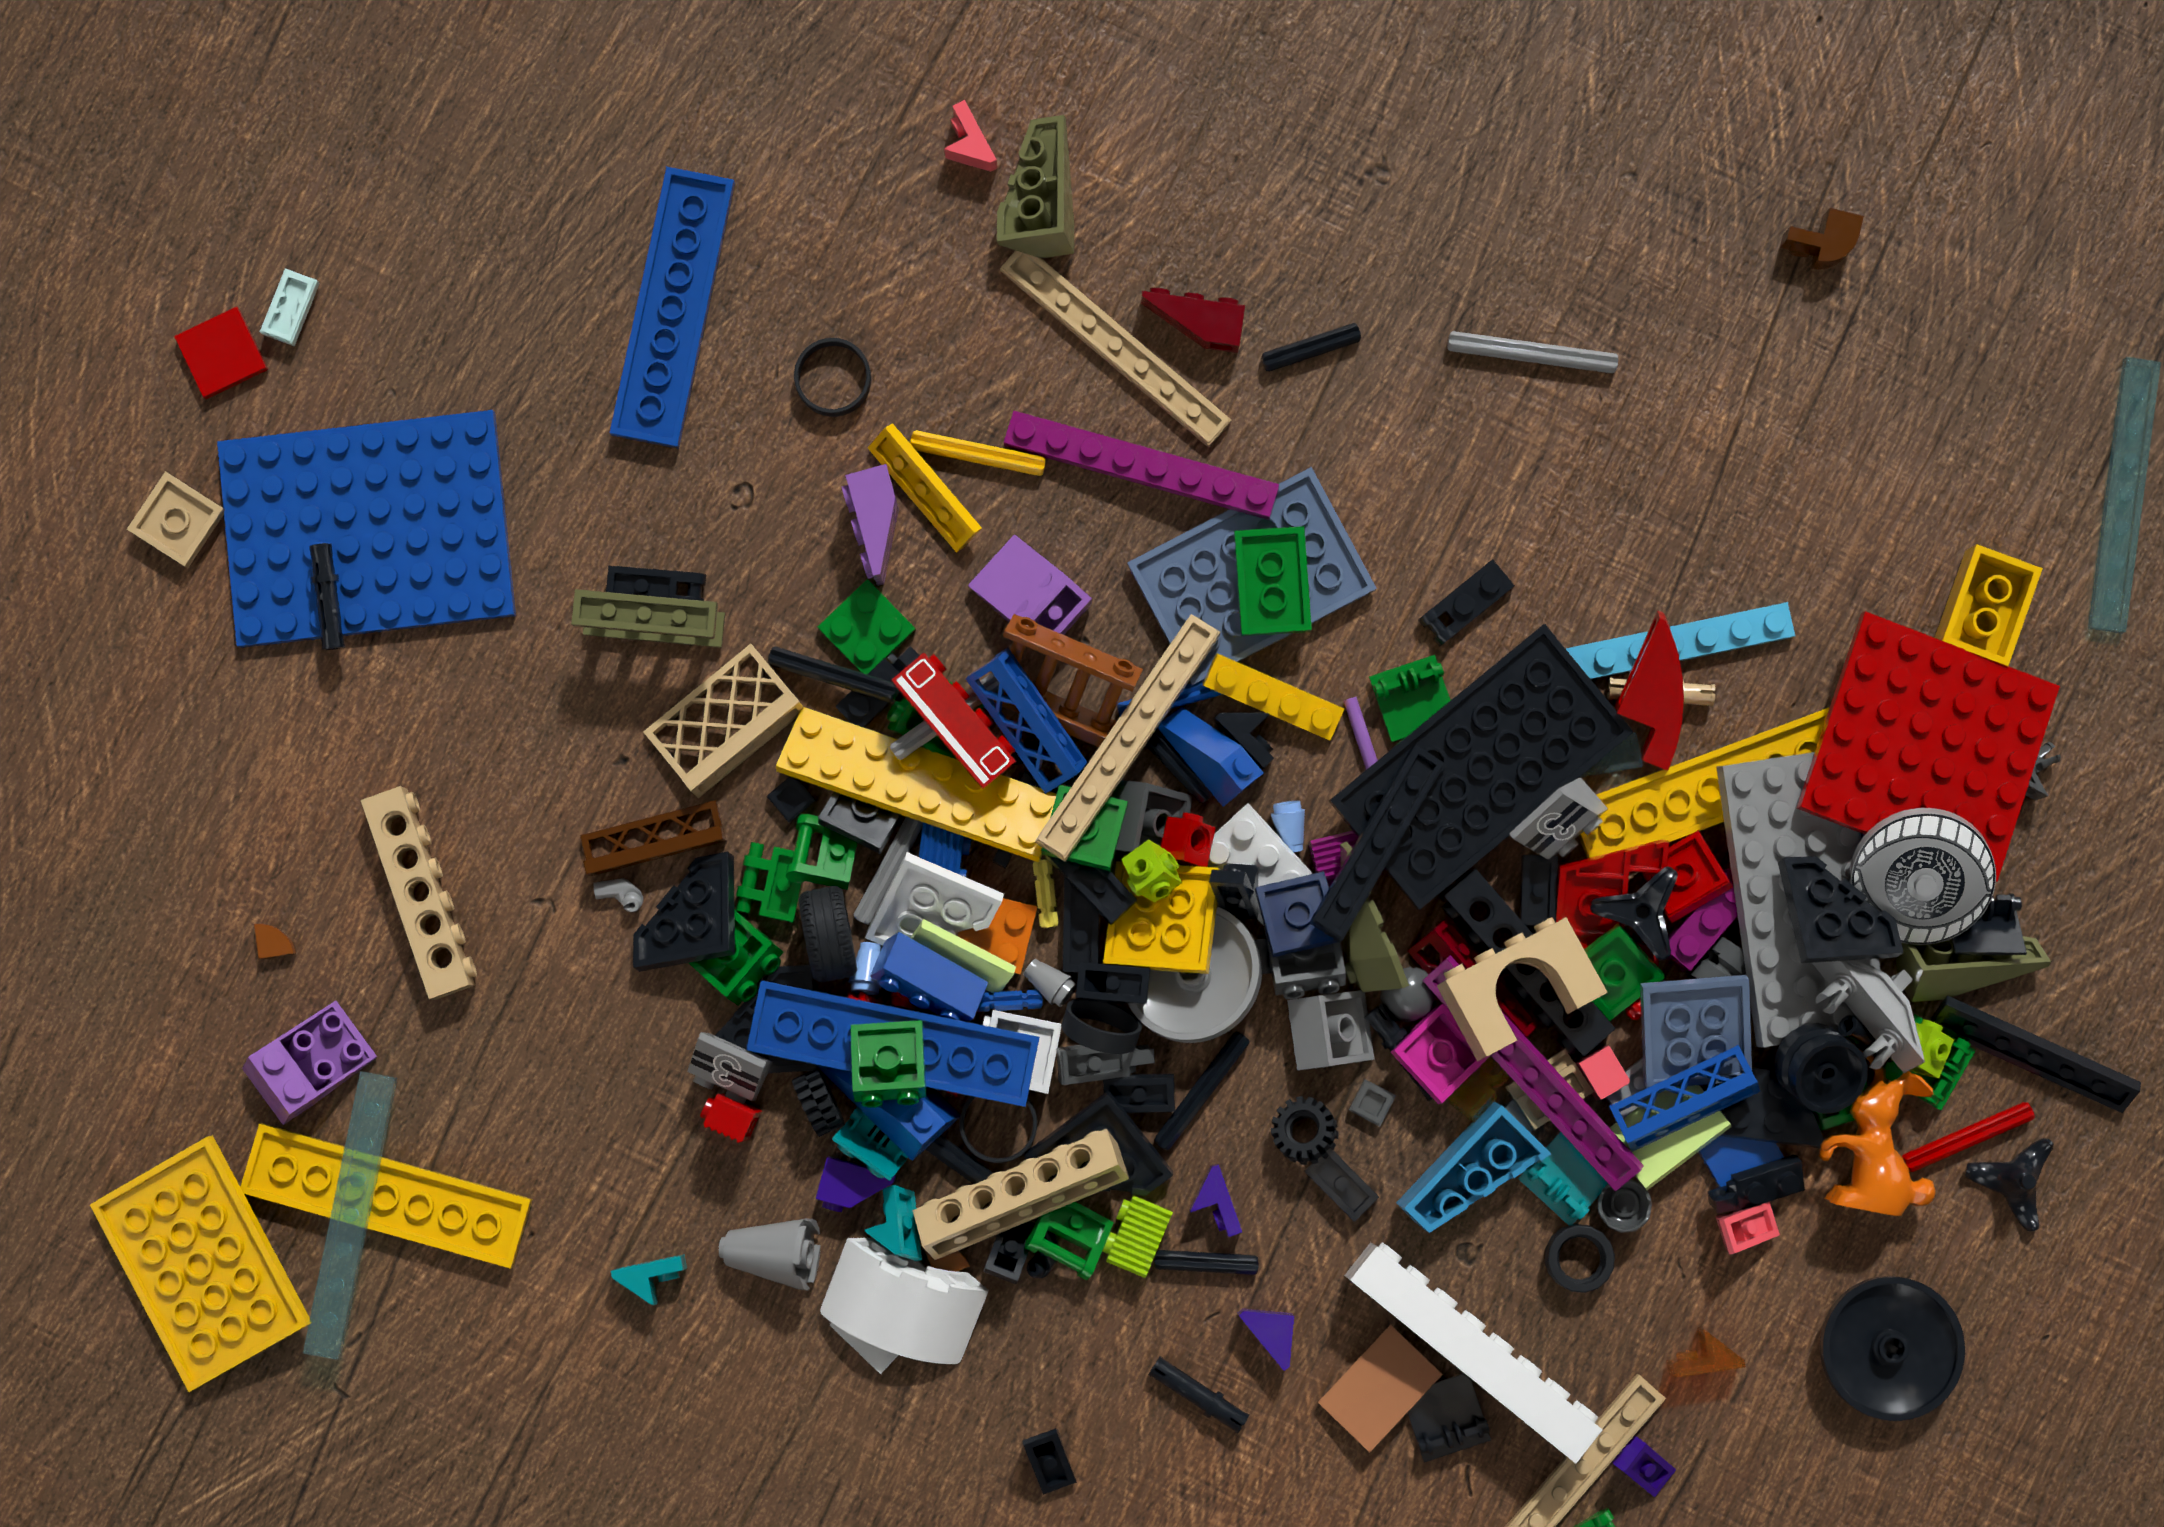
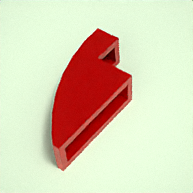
[1615,610,1684,771]

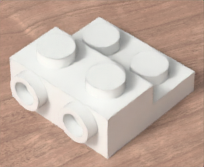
[983,1010,1061,1094]

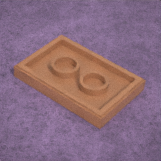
[1318,1324,1443,1453]

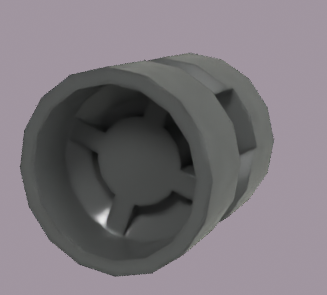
[1688,936,1746,979]

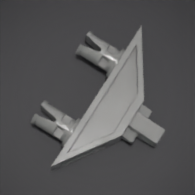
[1812,960,1925,1073]

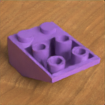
[842,464,899,586]
[968,534,1092,655]
[242,1001,377,1125]

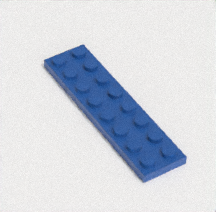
[610,166,735,449]
[746,980,1040,1107]

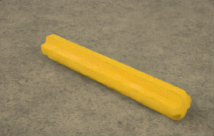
[910,430,1046,476]

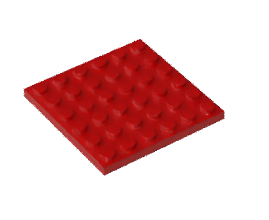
[1796,611,2060,882]

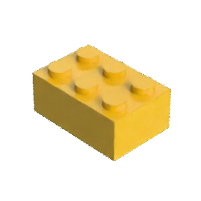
[1935,544,2043,667]

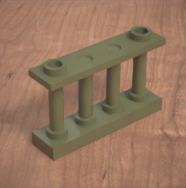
[571,589,725,648]

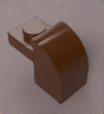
[1780,208,1864,270]

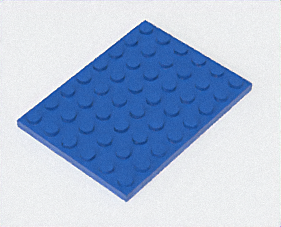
[217,410,516,648]

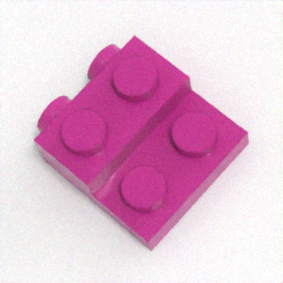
[1391,1003,1491,1104]

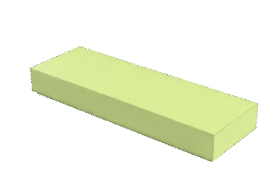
[910,919,1016,993]

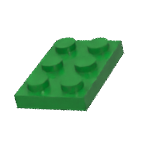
[1234,526,1312,636]

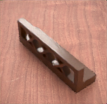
[580,800,727,876]

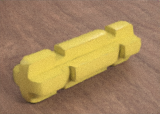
[1033,859,1058,928]

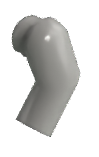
[594,878,643,912]

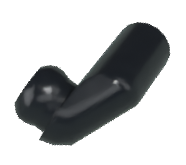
[1026,1231,1058,1278]

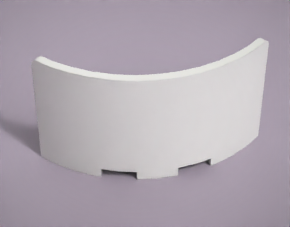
[820,1238,989,1364]

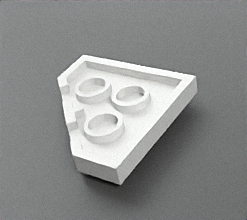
[865,852,1004,946]

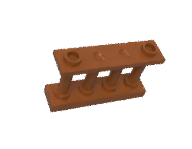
[991,614,1143,747]

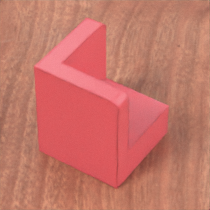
[1575,1045,1630,1100]

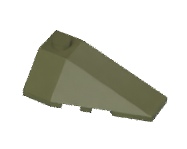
[997,115,1074,258]
[1340,841,1409,992]
[1896,936,2051,1002]

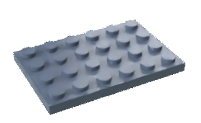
[1127,467,1377,685]

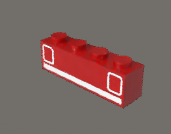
[891,653,1016,789]

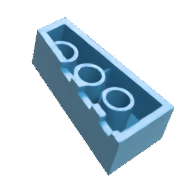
[1396,1101,1551,1233]

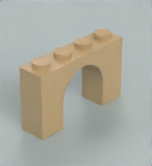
[1437,917,1608,1061]

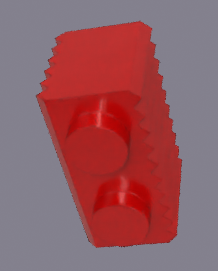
[700,1094,762,1143]

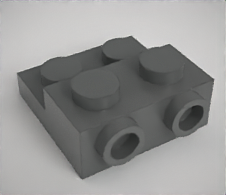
[1264,927,1346,1000]

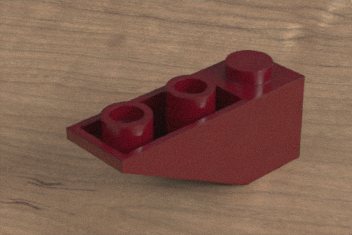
[1141,288,1245,353]

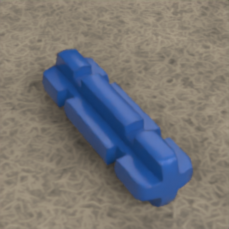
[977,990,1043,1012]

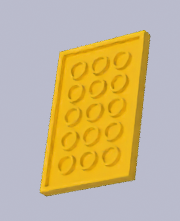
[90,1135,312,1392]

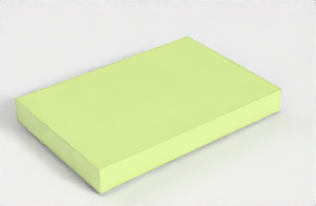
[1610,1085,1732,1190]

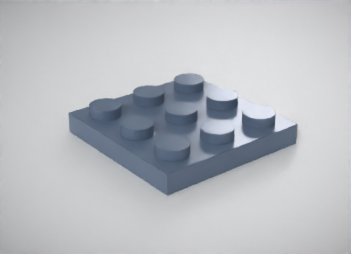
[1640,975,1752,1088]

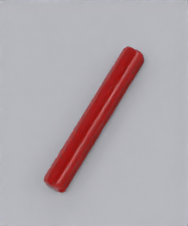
[1902,1102,2035,1172]

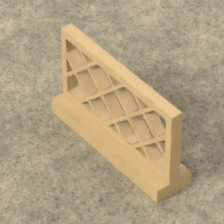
[643,644,804,798]

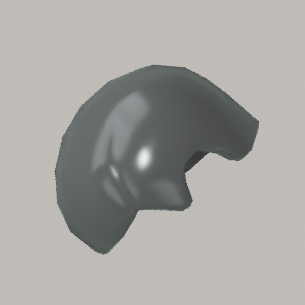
[1380,967,1437,1023]
[1598,1179,1652,1233]

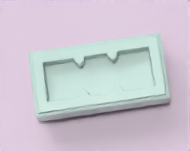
[260,269,320,346]

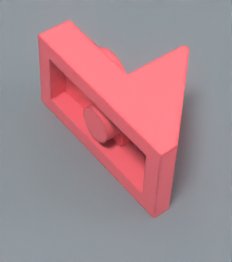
[944,100,997,172]
[1716,1202,1780,1255]

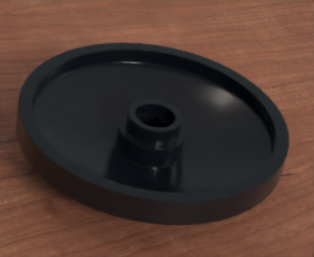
[1820,1276,1965,1421]

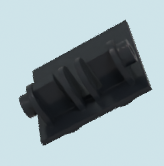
[1952,893,2027,955]
[1408,1373,1491,1463]

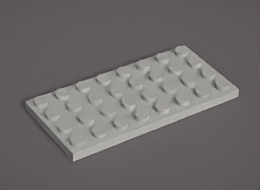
[1716,752,1881,1047]

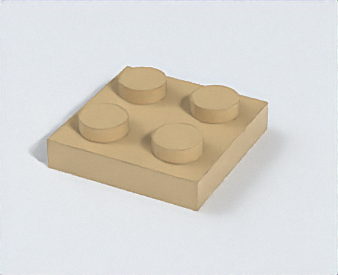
[127,471,225,568]

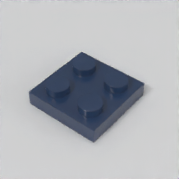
[1255,871,1341,957]

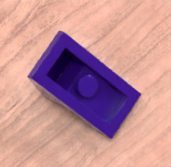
[1189,1164,1242,1237]
[1612,1436,1676,1498]

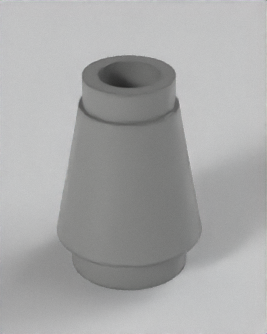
[1023,958,1077,1007]

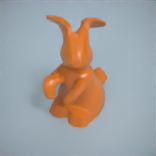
[1819,1049,1936,1216]

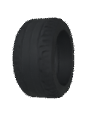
[798,886,857,982]

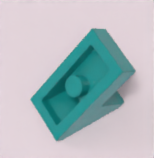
[865,1185,922,1261]
[611,1254,687,1306]

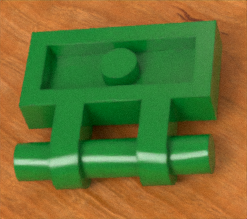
[736,842,809,923]

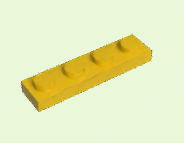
[868,423,982,552]
[1202,653,1344,740]

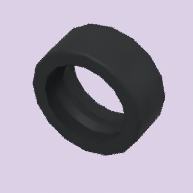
[1544,1224,1615,1293]

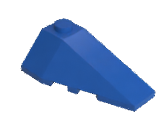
[815,1064,960,1161]

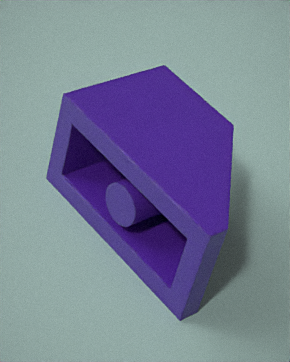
[815,1156,897,1212]

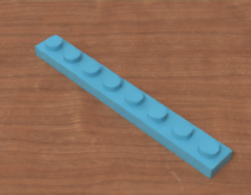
[1566,602,1795,680]

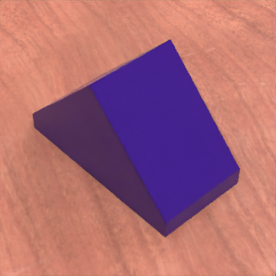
[1237,1308,1294,1371]

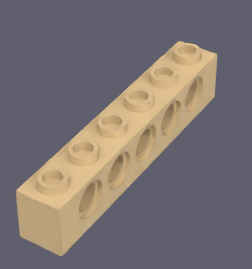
[361,786,477,1000]
[912,1129,1129,1260]

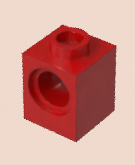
[1161,813,1216,867]

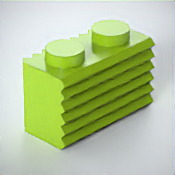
[1102,1195,1173,1278]

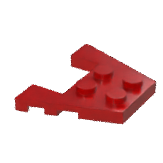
[1556,839,1669,967]

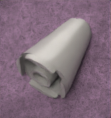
[719,1218,820,1291]

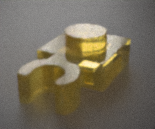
[1447,1058,1509,1123]

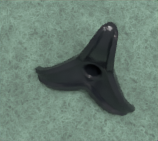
[1590,866,1678,960]
[1965,1138,2054,1231]

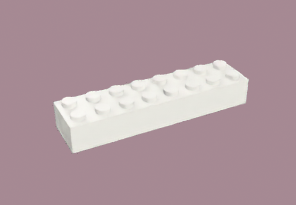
[1344,1242,1603,1463]

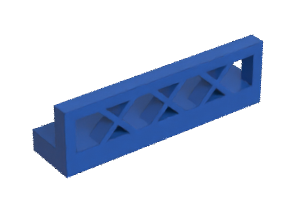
[965,648,1087,794]
[1609,1045,1761,1152]

